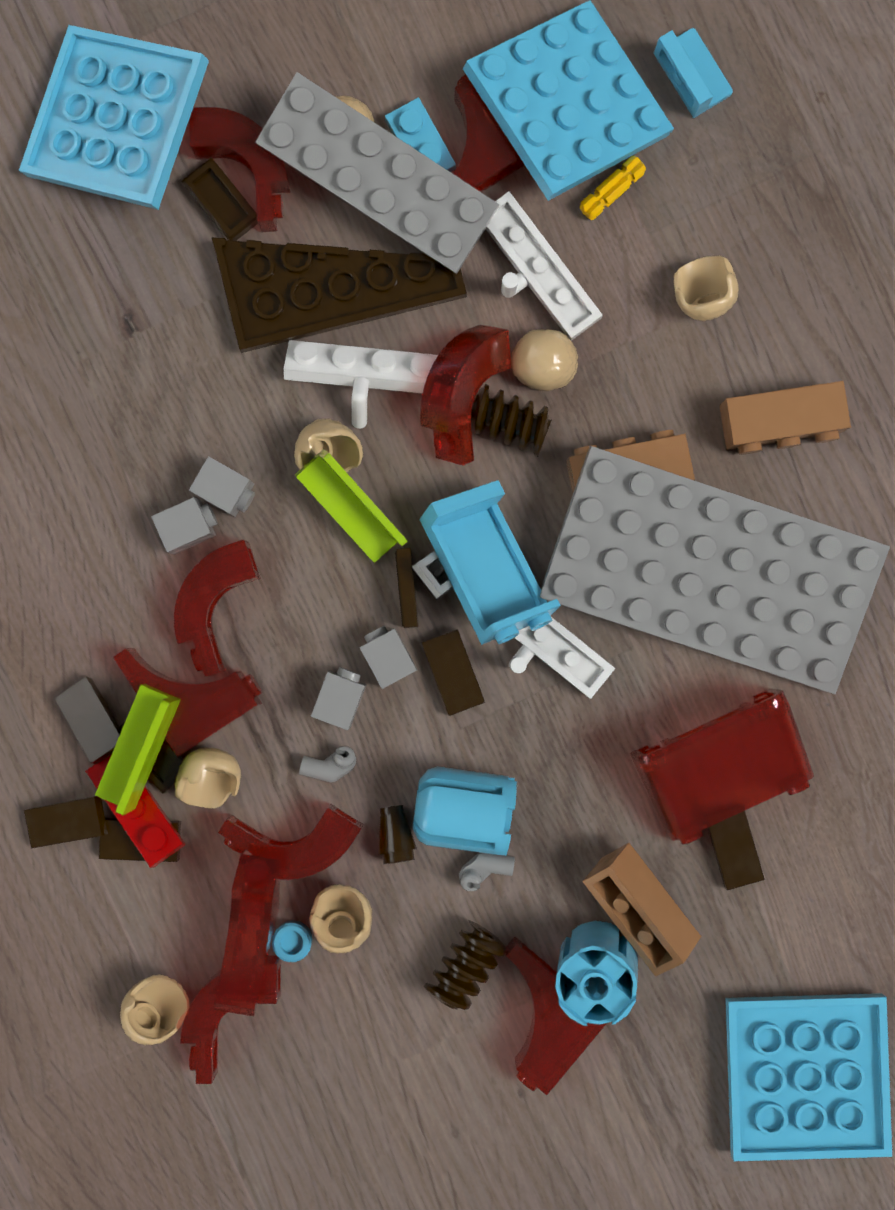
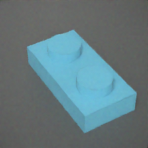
[385,97,456,172]

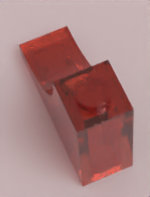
[453,74,525,193]
[113,648,262,757]
[214,854,281,1017]
[505,937,607,1095]

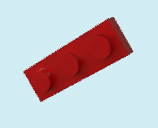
[85,754,186,868]

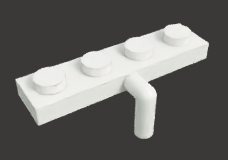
[485,191,603,341]
[283,340,444,429]
[509,617,615,699]

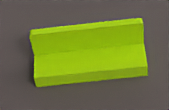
[295,449,408,563]
[95,684,181,815]

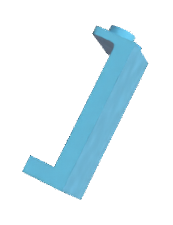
[419,480,561,645]

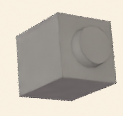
[189,456,255,517]
[151,497,218,555]
[359,626,418,689]
[311,667,367,730]

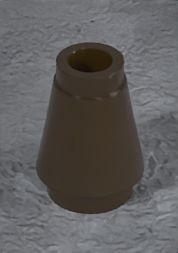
[378,805,417,864]

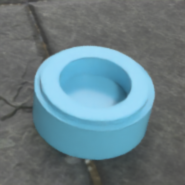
[272,920,312,962]

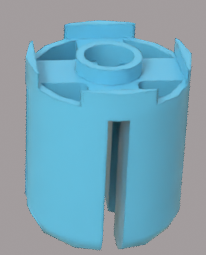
[413,766,517,856]
[555,921,638,1026]

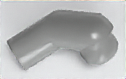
[299,746,356,783]
[459,853,515,891]

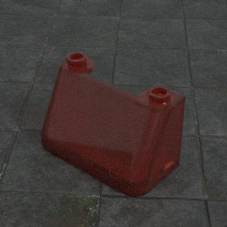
[629,688,814,845]

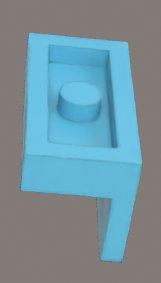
[654,28,733,118]

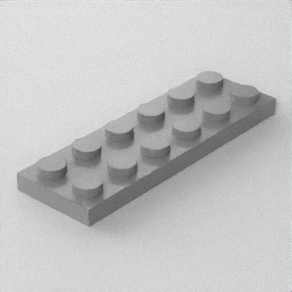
[256,72,499,274]

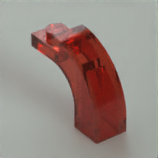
[189,107,291,232]
[420,324,511,466]
[174,540,261,677]
[218,804,364,880]
[180,955,281,1084]

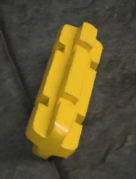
[579,156,646,220]

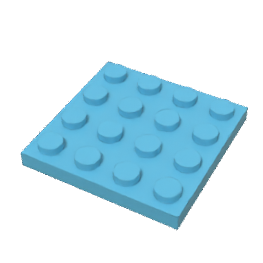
[463,0,674,201]
[19,25,209,210]
[725,993,892,1161]

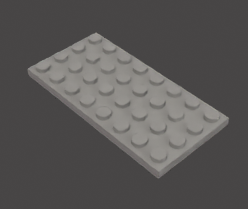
[540,446,890,694]

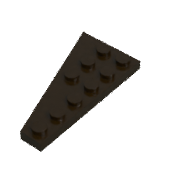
[212,237,467,353]

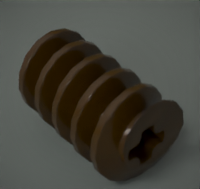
[465,384,552,457]
[424,920,507,1010]

